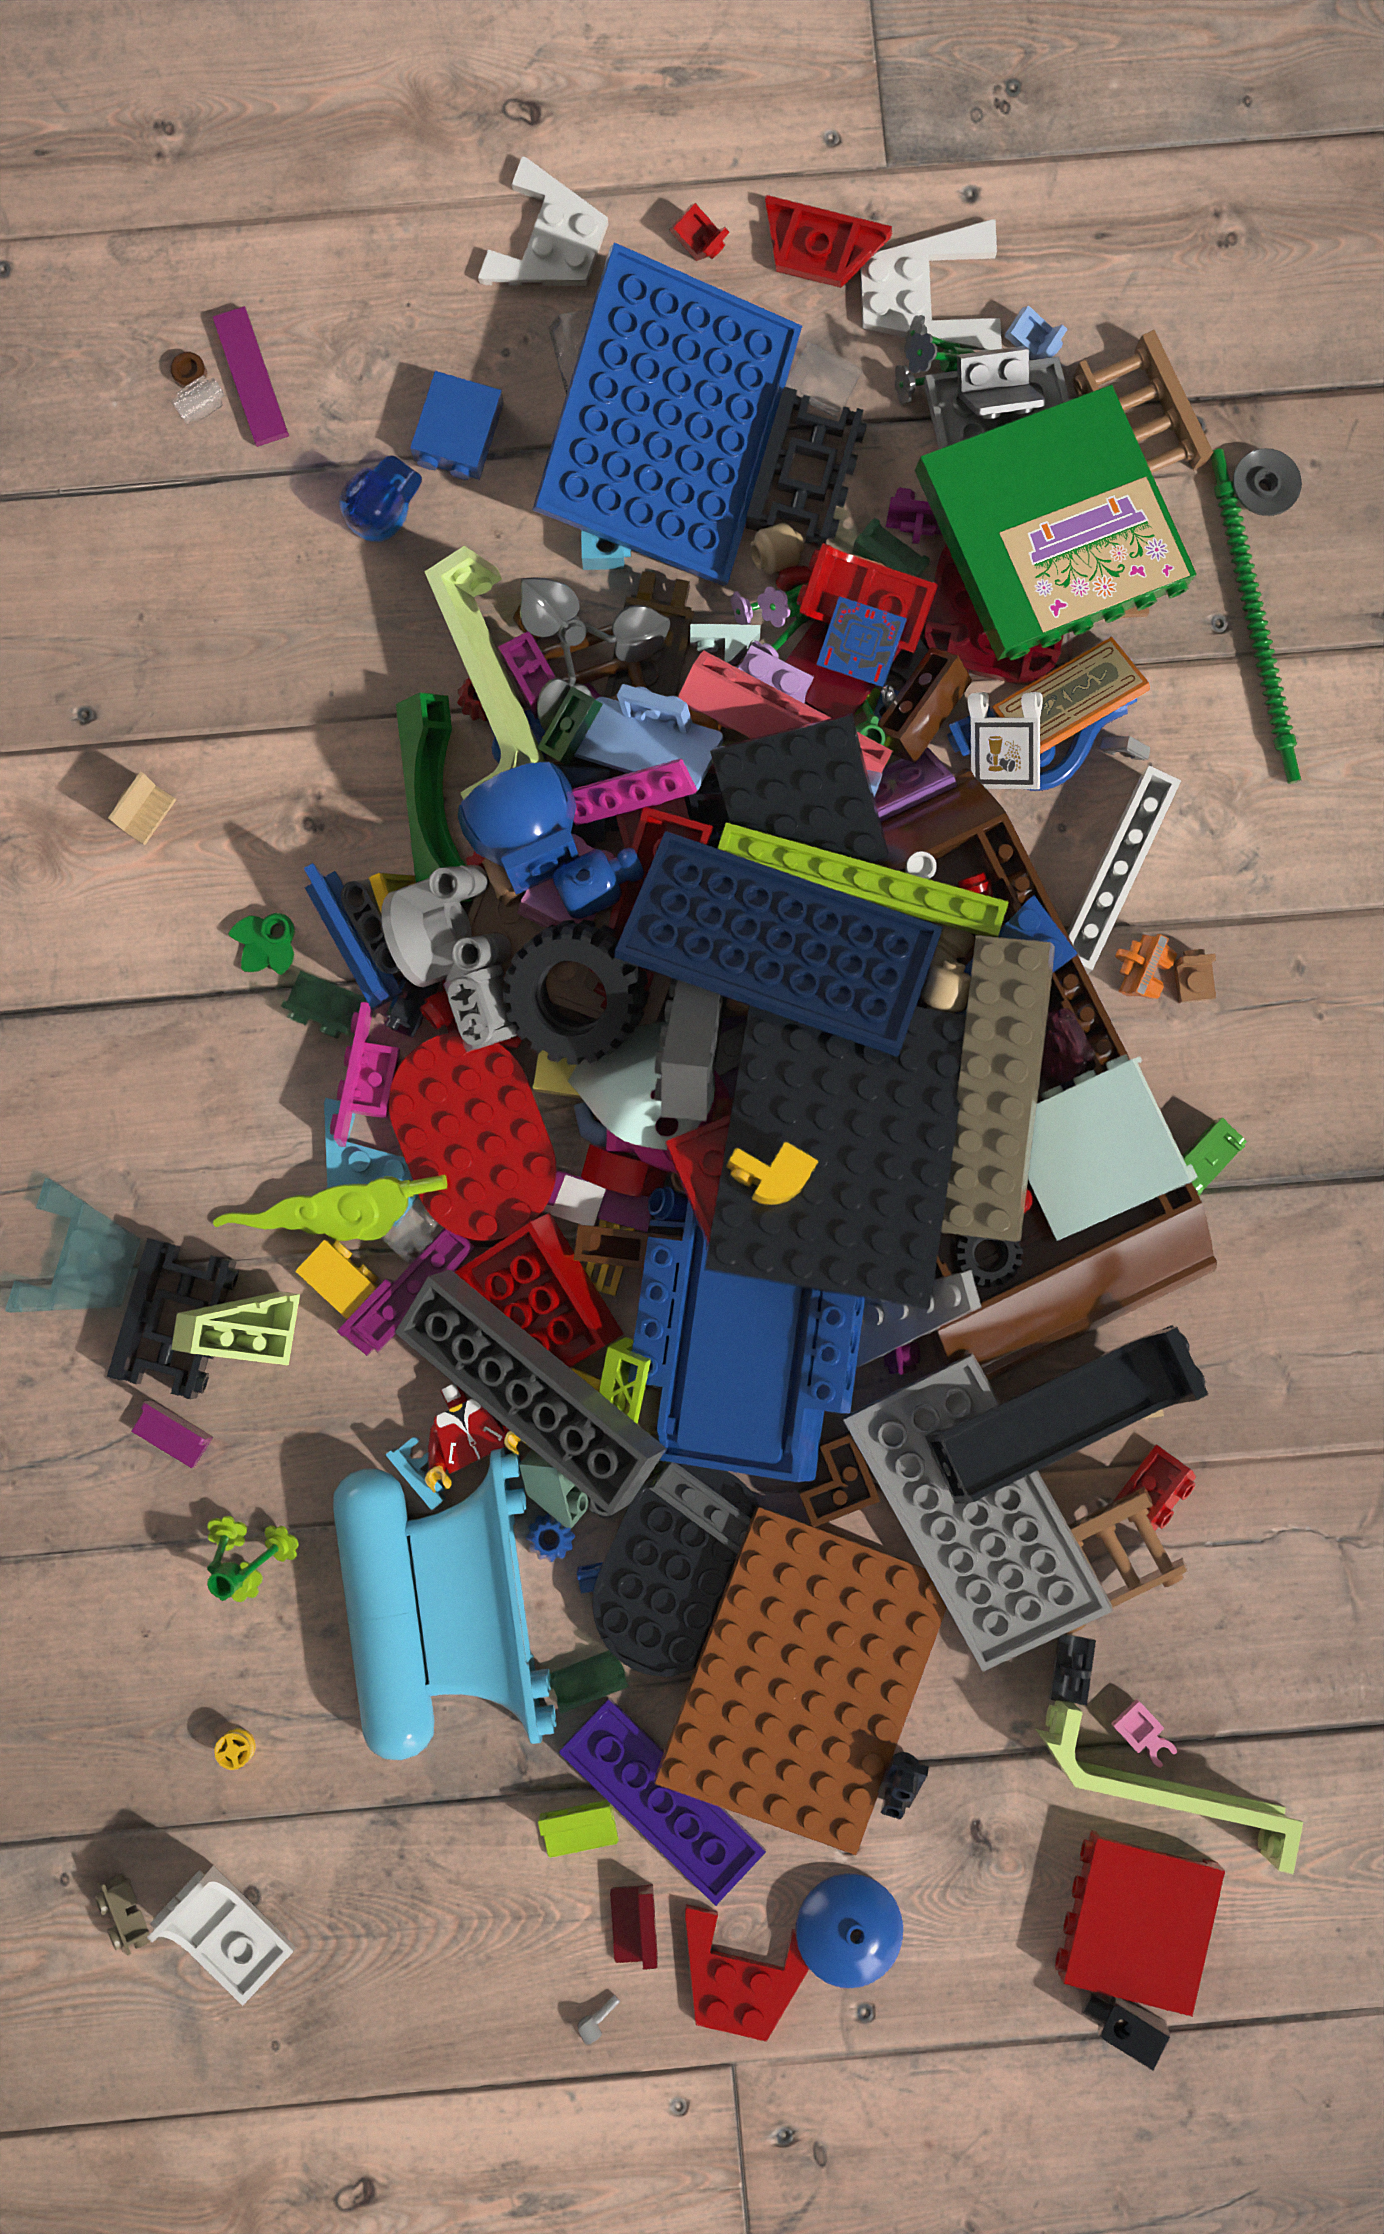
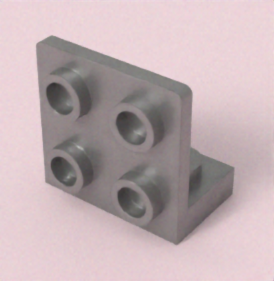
[957,346,1045,419]

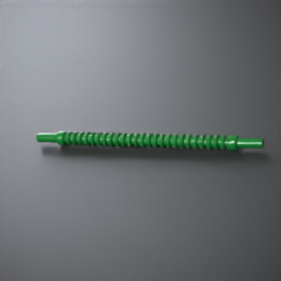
[1210,448,1301,784]

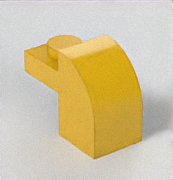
[727,1141,818,1205]

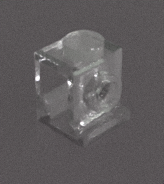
[382,1208,439,1264]

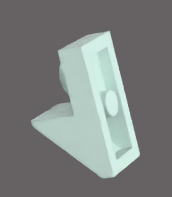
[690,624,760,666]

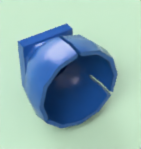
[458,762,579,895]

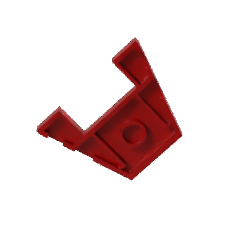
[685,1904,809,2042]

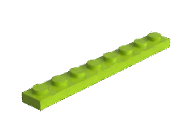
[717,823,1008,937]

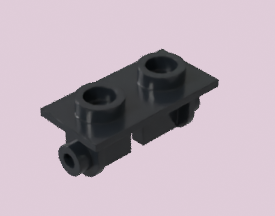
[384,976,440,1038]

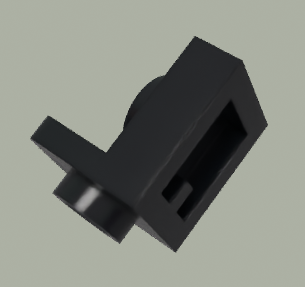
[689,773,730,831]

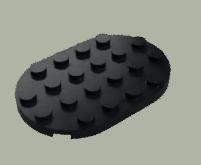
[592,1464,759,1677]

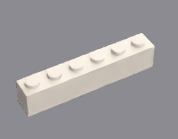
[1067,766,1181,974]

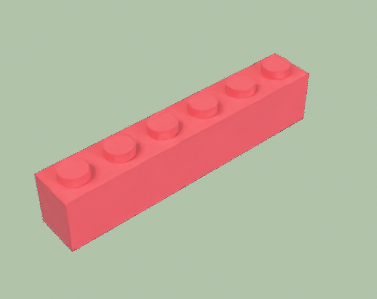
[678,650,892,773]

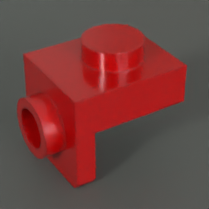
[669,203,730,261]

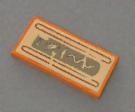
[992,637,1150,754]

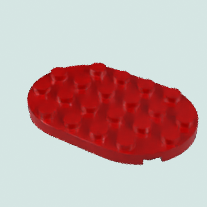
[389,1032,557,1241]

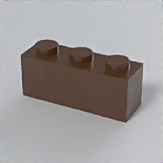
[877,647,973,763]

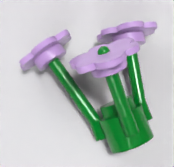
[730,583,811,658]

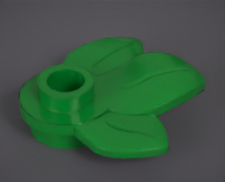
[228,913,295,975]

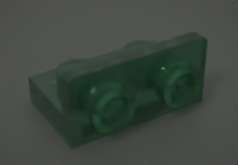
[280,970,366,1039]

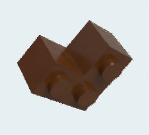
[797,1431,880,1528]

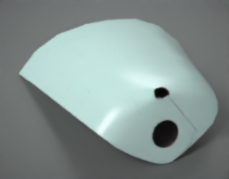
[568,1021,715,1150]

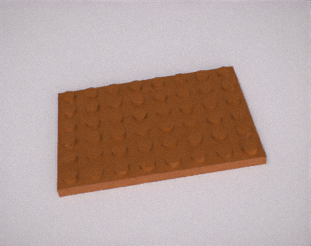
[653,1505,947,1855]

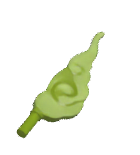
[213,1175,447,1241]

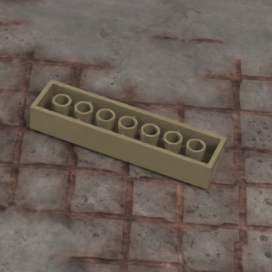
[941,935,1055,1242]

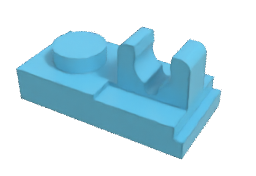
[386,1437,446,1510]

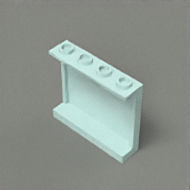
[1028,1054,1197,1241]

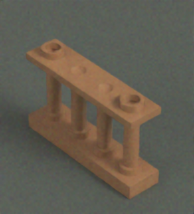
[1073,330,1213,473]
[1066,1487,1187,1635]

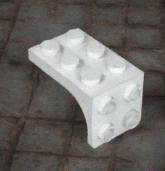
[147,1866,296,2006]

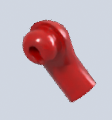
[775,565,813,591]

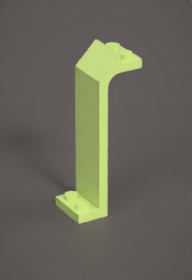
[424,546,546,800]
[1035,1701,1303,1874]

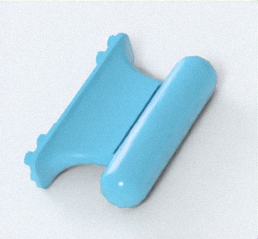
[333,1448,556,1760]

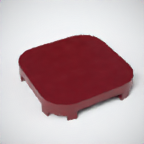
[922,544,1064,685]

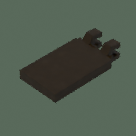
[604,571,694,698]

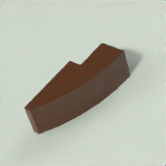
[574,1224,683,1269]

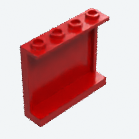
[1055,1830,1225,2017]

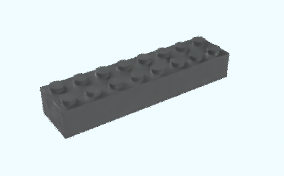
[395,1269,667,1515]

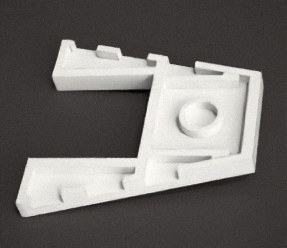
[860,219,1002,351]

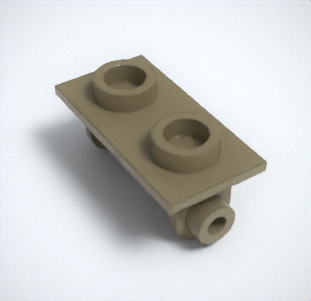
[94,1873,150,1955]

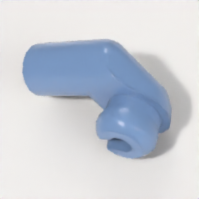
[574,1103,607,1147]

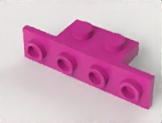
[572,758,697,826]
[330,1002,401,1147]

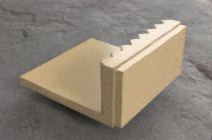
[108,771,176,845]

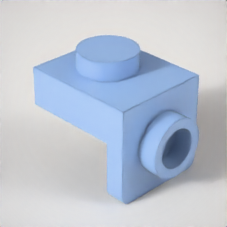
[1004,305,1067,360]

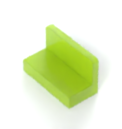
[538,1799,619,1858]

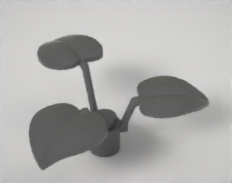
[520,578,670,732]

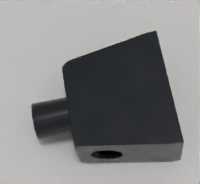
[1082,1993,1170,2071]

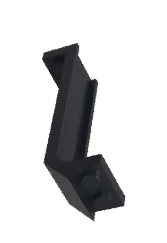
[925,1325,1209,1504]

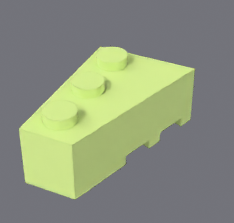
[171,1291,300,1365]

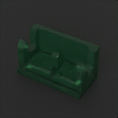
[852,517,930,578]
[550,1650,630,1714]

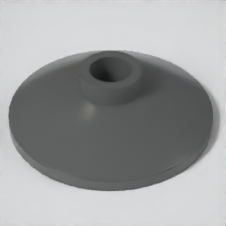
[1233,448,1302,516]

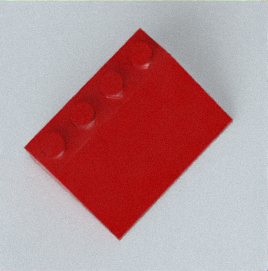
[454,1213,624,1368]

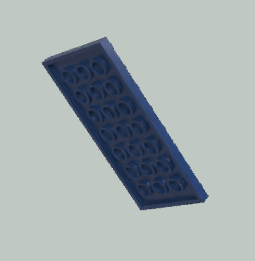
[615,831,943,1057]

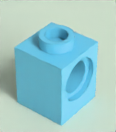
[581,530,631,570]

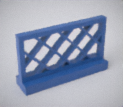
[304,863,404,1010]

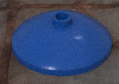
[796,1873,903,1988]

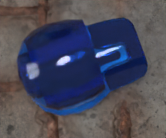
[339,455,422,542]

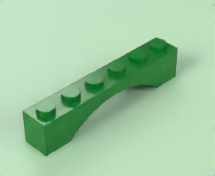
[396,692,472,905]

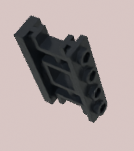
[745,387,868,548]
[107,1238,239,1400]

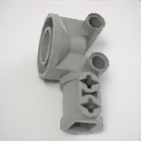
[381,865,519,1052]

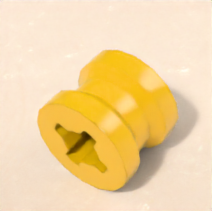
[214,1728,256,1770]

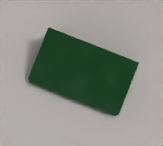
[537,686,603,765]

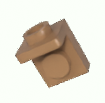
[1174,949,1216,1003]

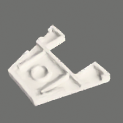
[478,156,608,286]

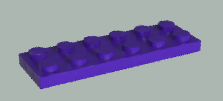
[558,1697,766,1906]

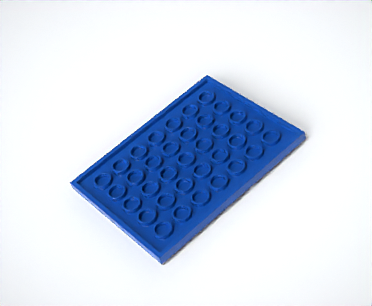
[532,242,802,586]

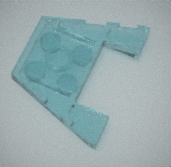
[5,1178,140,1313]

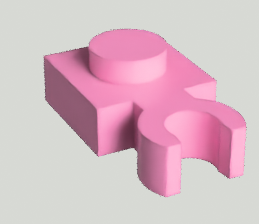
[1111,1699,1177,1768]

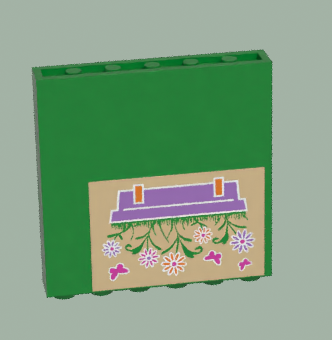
[914,385,1197,660]

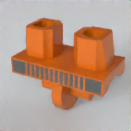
[1115,934,1177,999]

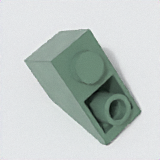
[519,1449,588,1528]

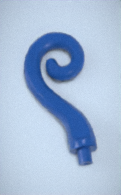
[1024,698,1137,791]

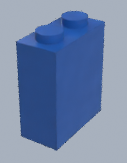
[410,371,504,480]

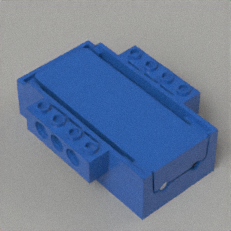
[628,1200,865,1482]

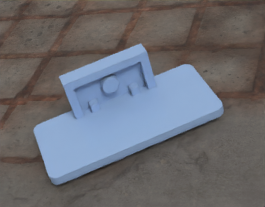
[574,684,723,790]

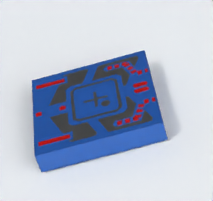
[816,596,907,687]

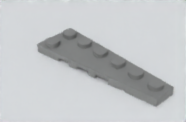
[856,1270,981,1369]

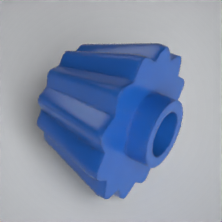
[526,1513,575,1562]

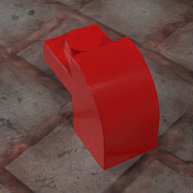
[581,1144,667,1197]

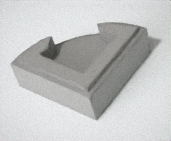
[1100,736,1150,760]

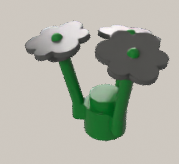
[895,315,974,404]

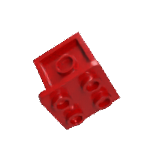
[797,543,938,653]

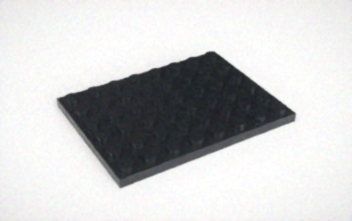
[704,1005,966,1310]

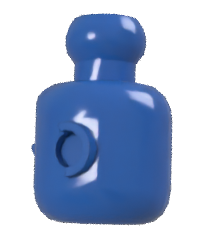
[552,848,645,919]

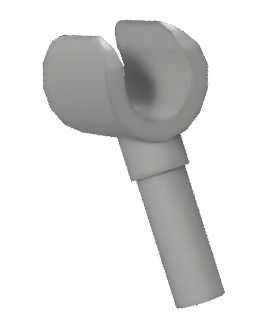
[578,1995,620,2045]

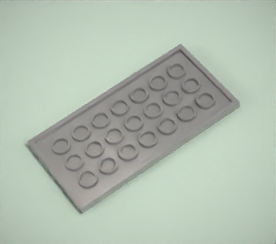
[843,1352,1113,1671]

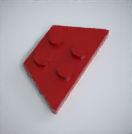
[765,195,892,288]

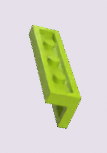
[599,1337,651,1424]

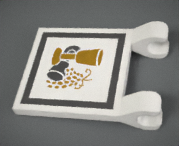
[968,692,1043,789]

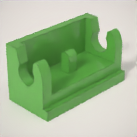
[1182,1117,1247,1195]

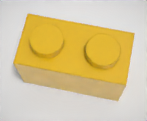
[295,1239,379,1320]

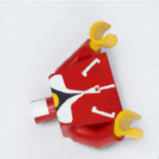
[425,1383,528,1493]

